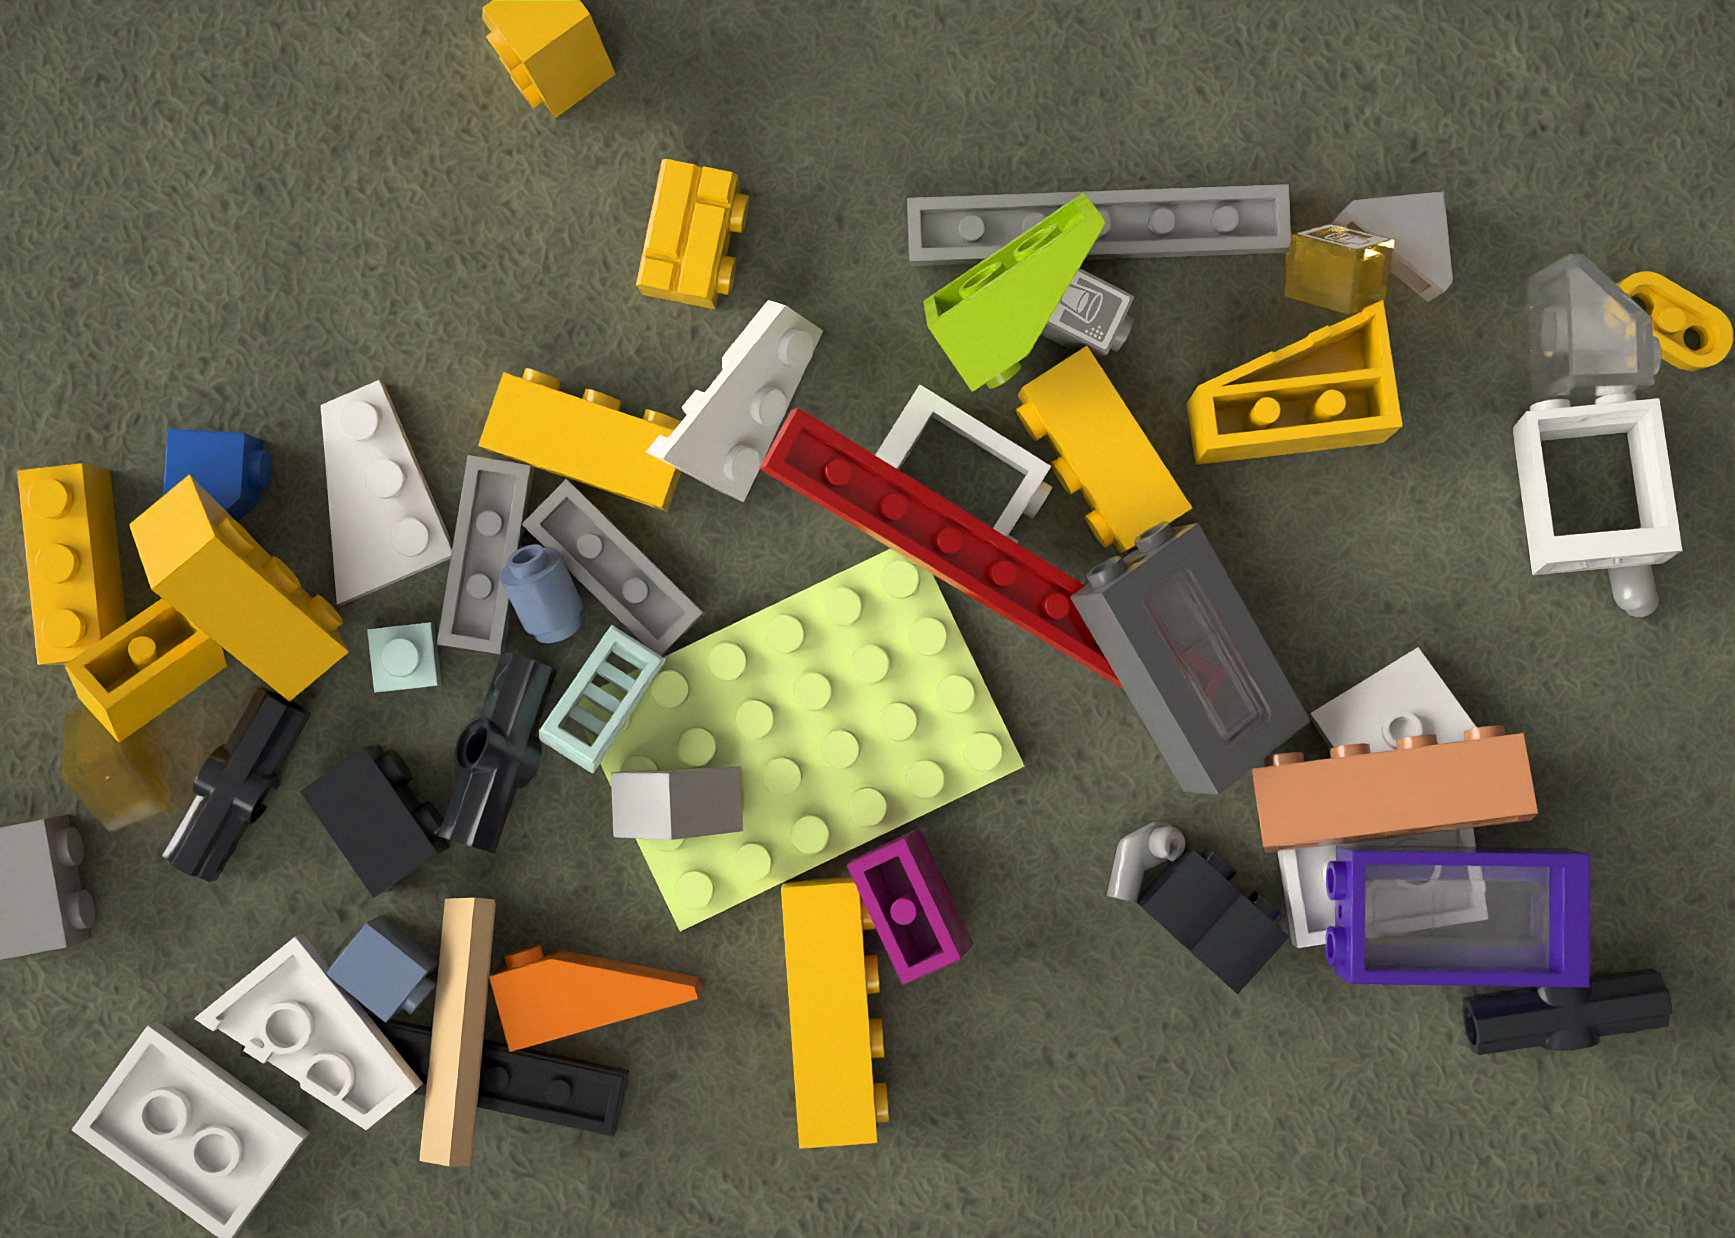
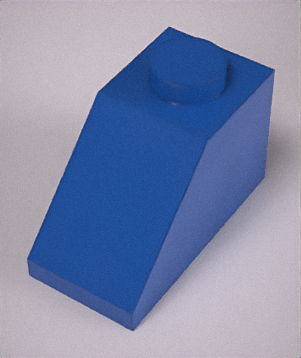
[163,429,272,522]

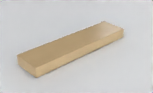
[419,898,496,1167]

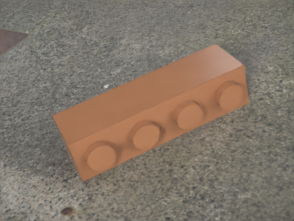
[1252,725,1538,853]

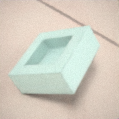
[367,622,442,693]

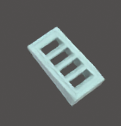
[539,625,666,773]

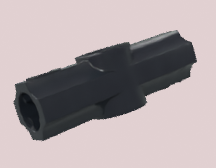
[438,652,557,854]
[162,687,311,882]
[1462,969,1673,1055]

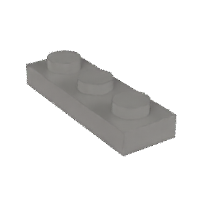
[437,455,535,654]
[522,479,705,657]

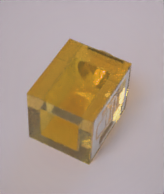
[1284,223,1395,314]

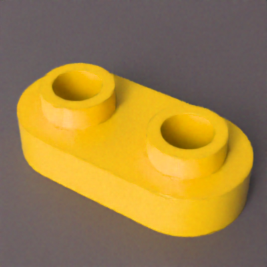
[1605,271,1733,371]

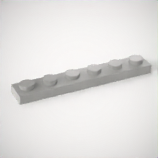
[907,184,1291,266]

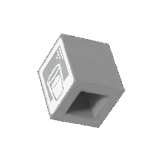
[1040,268,1135,359]

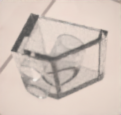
[1526,253,1661,404]

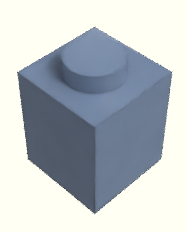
[325,915,439,1022]

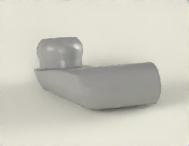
[1607,525,1659,618]
[1106,822,1186,903]

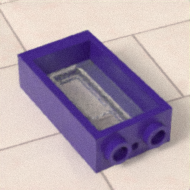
[1325,845,1590,987]

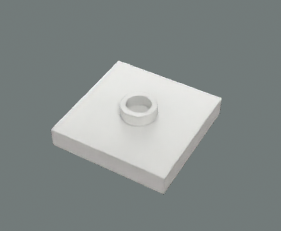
[1309,647,1477,753]

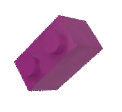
[847,828,974,985]

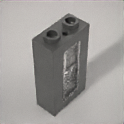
[1070,521,1310,795]

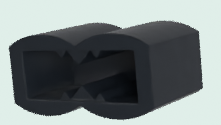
[1137,846,1289,995]

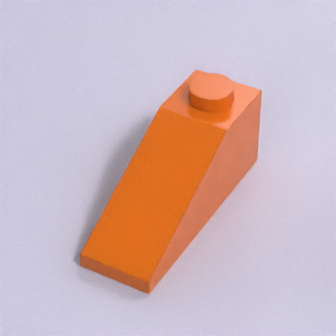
[489,944,703,1052]

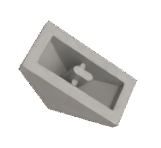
[1331,191,1453,302]
[611,766,743,840]

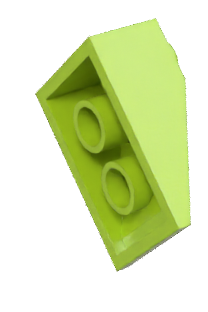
[923,192,1106,392]

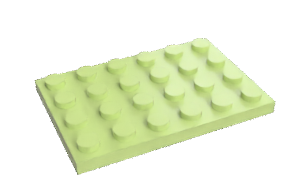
[577,549,1024,932]

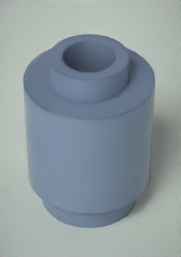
[500,545,583,643]

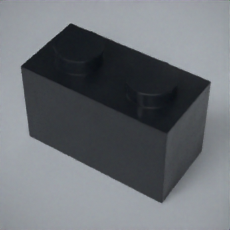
[300,744,450,898]

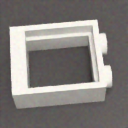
[876,385,1052,544]
[1513,392,1683,575]

